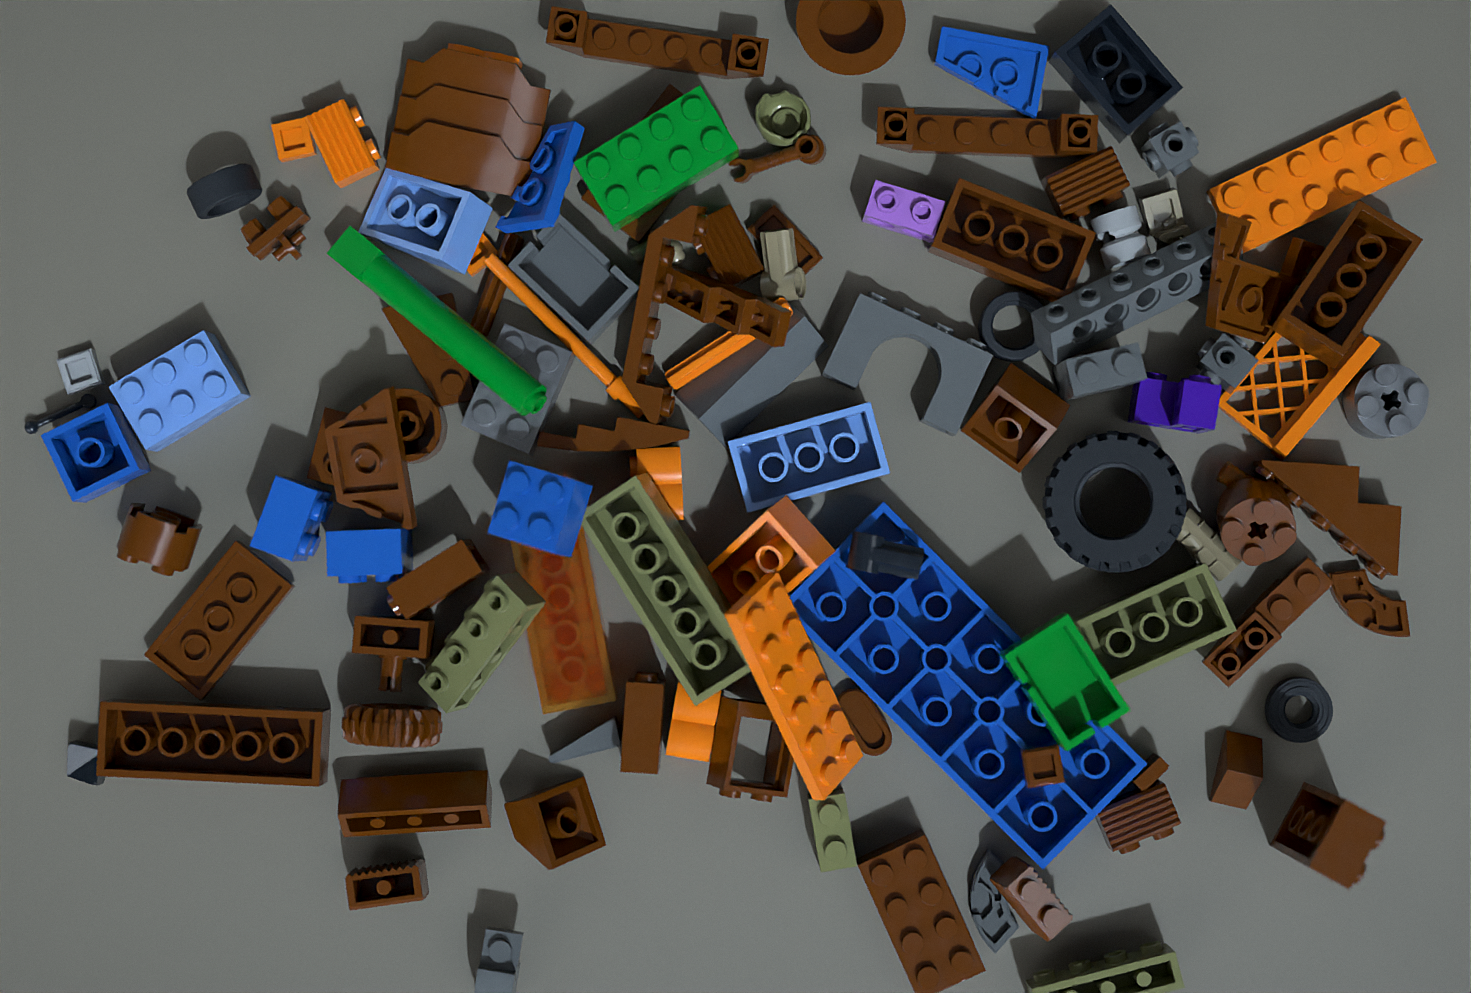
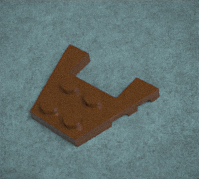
[1205,211,1325,344]

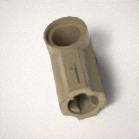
[760,228,807,302]

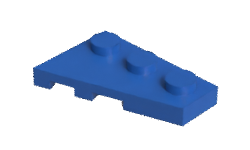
[934,26,1049,119]
[495,121,585,233]

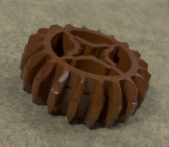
[341,703,443,748]

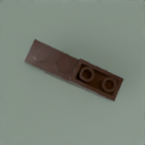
[1202,555,1334,688]

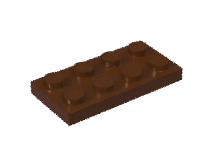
[144,541,295,701]

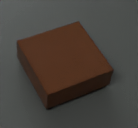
[1020,744,1065,788]
[1130,753,1169,791]

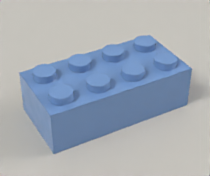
[728,402,890,513]

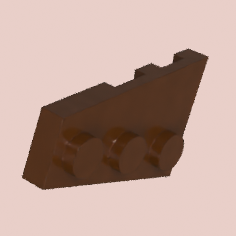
[381,293,475,407]

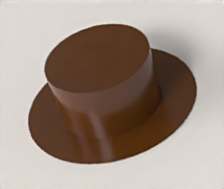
[796,0,906,75]

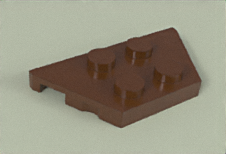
[324,386,418,530]

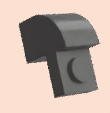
[475,926,524,993]

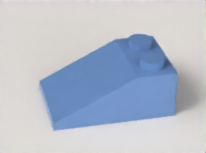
[359,168,493,275]

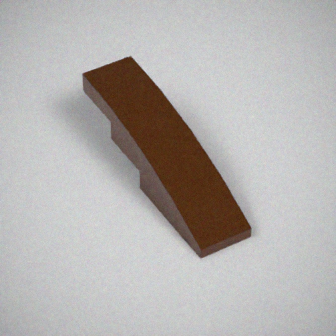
[664,265,792,347]
[537,417,690,452]

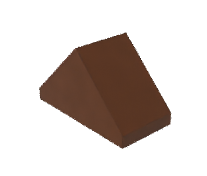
[1209,730,1263,810]

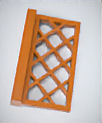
[1218,332,1381,461]

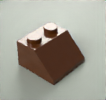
[961,363,1071,473]

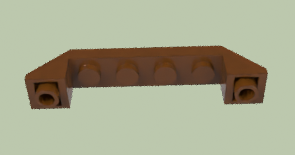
[546,6,769,79]
[876,107,1098,158]
[622,205,710,425]

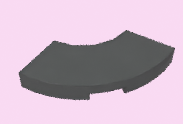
[970,849,1020,954]

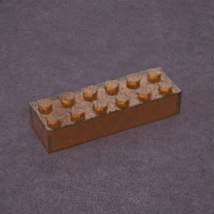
[510,525,618,715]

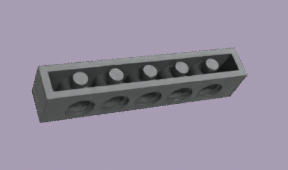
[1031,222,1243,365]

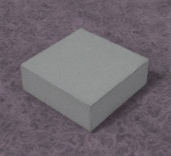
[56,348,105,395]

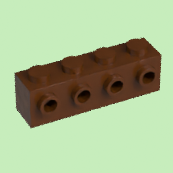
[337,770,492,837]

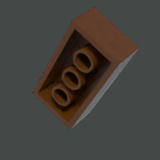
[928,178,1096,302]
[1271,200,1423,369]
[1269,782,1387,890]
[856,829,986,993]

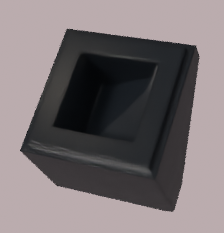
[67,740,105,786]

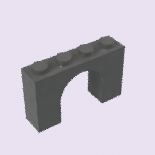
[821,291,993,437]

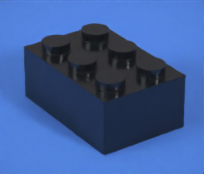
[1049,4,1183,144]

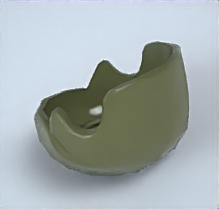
[755,90,811,146]

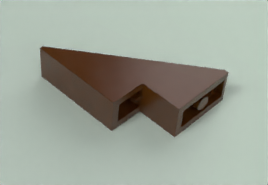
[1253,460,1402,580]

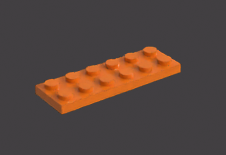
[1206,97,1437,254]
[724,572,863,800]

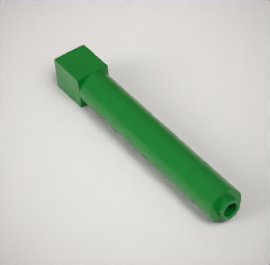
[327,226,547,416]

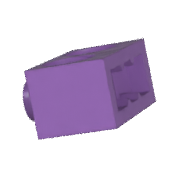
[862,180,946,243]

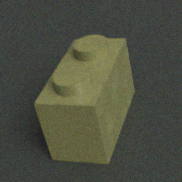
[807,788,857,872]

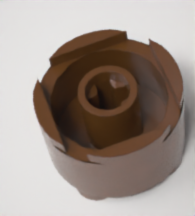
[395,388,448,464]
[1216,478,1297,566]
[116,503,203,576]

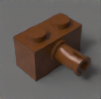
[352,614,435,692]

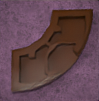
[1326,569,1410,637]

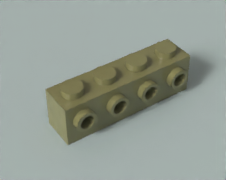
[418,572,546,714]
[1025,941,1185,993]

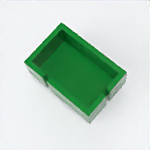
[999,613,1130,751]

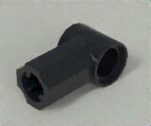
[846,531,924,580]

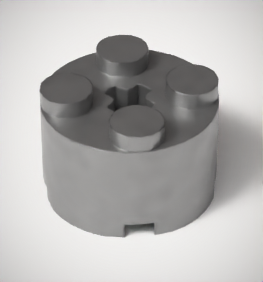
[1342,364,1429,439]

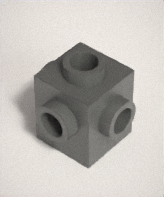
[1141,121,1199,178]
[1196,333,1258,394]

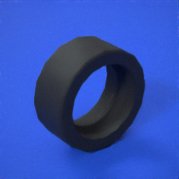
[187,163,262,219]
[978,291,1044,362]

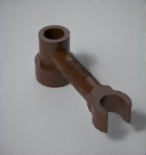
[729,134,826,184]

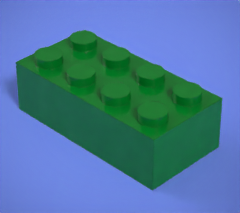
[573,85,739,232]

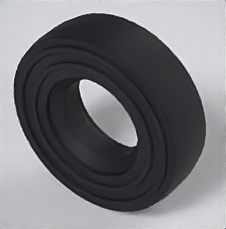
[1265,677,1333,743]

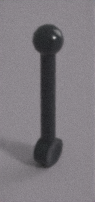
[24,394,97,434]

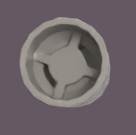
[1090,205,1151,269]

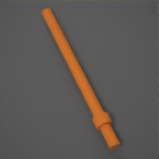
[483,253,644,419]

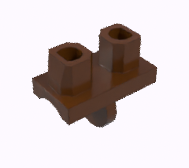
[241,196,311,261]

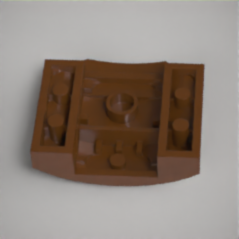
[385,48,551,196]

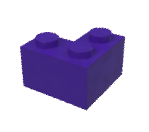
[1127,372,1222,434]

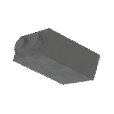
[1052,342,1147,401]

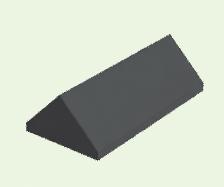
[675,303,829,447]

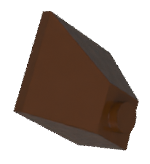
[504,776,606,870]

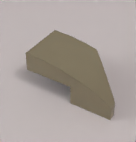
[1138,187,1191,245]

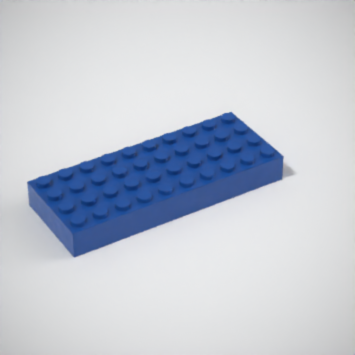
[789,502,1147,869]

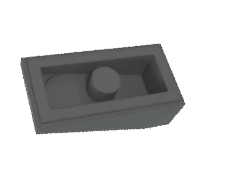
[548,716,622,764]

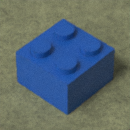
[41,403,151,503]
[487,460,593,558]
[250,476,333,561]
[326,529,413,583]

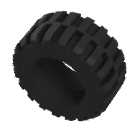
[1042,431,1187,572]

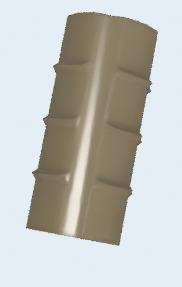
[1176,508,1242,582]

